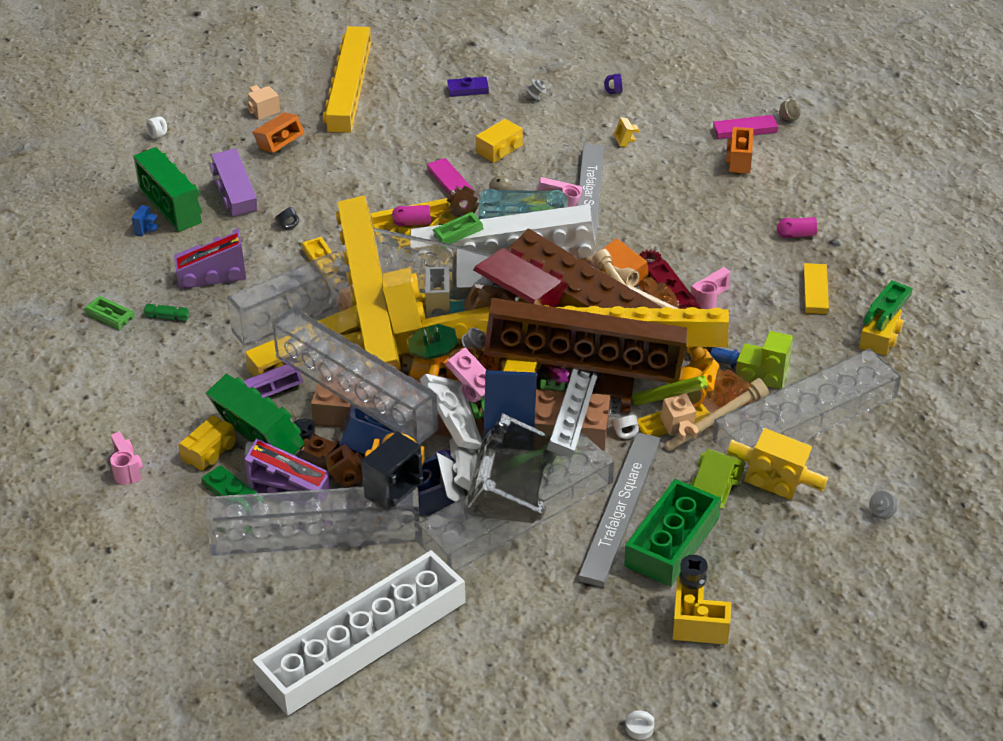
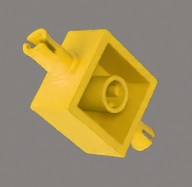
[726,428,829,500]

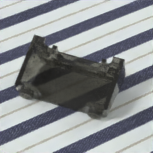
[464,413,557,523]

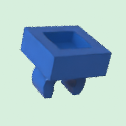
[132,205,159,237]

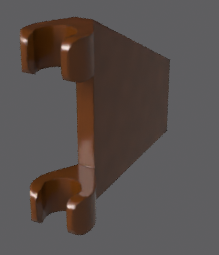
[592,373,634,413]

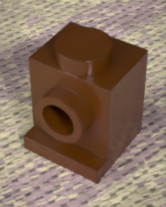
[300,435,340,471]

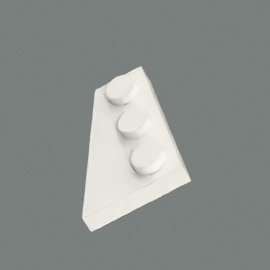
[420,374,483,450]
[449,438,495,502]

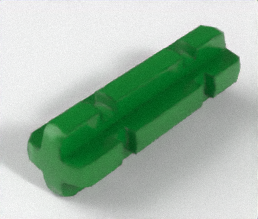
[144,303,189,321]

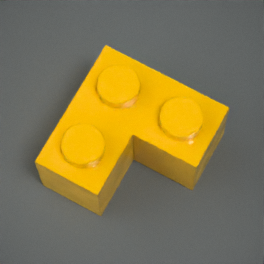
[673,577,731,645]

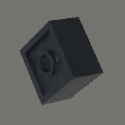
[361,431,423,512]

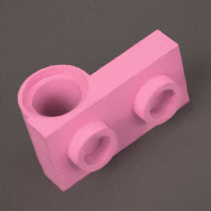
[535,177,582,208]
[691,267,730,309]
[445,348,486,403]
[110,431,143,485]

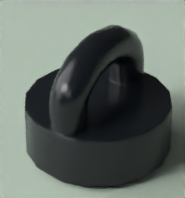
[275,206,299,230]

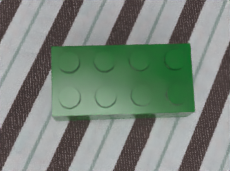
[133,147,202,232]
[205,373,305,455]
[624,479,721,587]

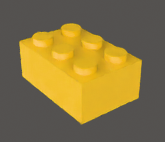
[383,267,426,334]

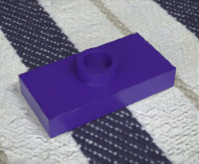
[447,77,489,97]

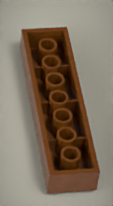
[507,228,663,309]
[483,298,687,383]

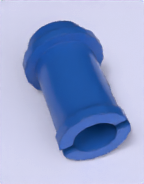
[710,347,740,368]

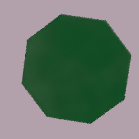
[408,324,458,360]

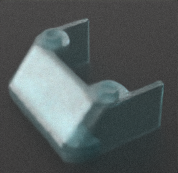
[479,189,568,220]

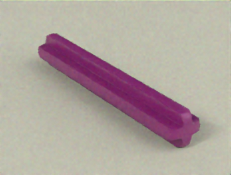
[540,364,569,384]

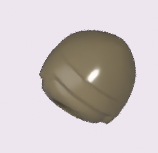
[779,99,801,121]
[489,176,512,200]

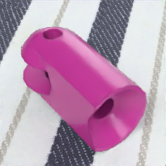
[392,205,431,226]
[777,217,817,238]

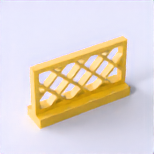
[370,198,458,253]

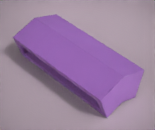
[244,363,303,398]

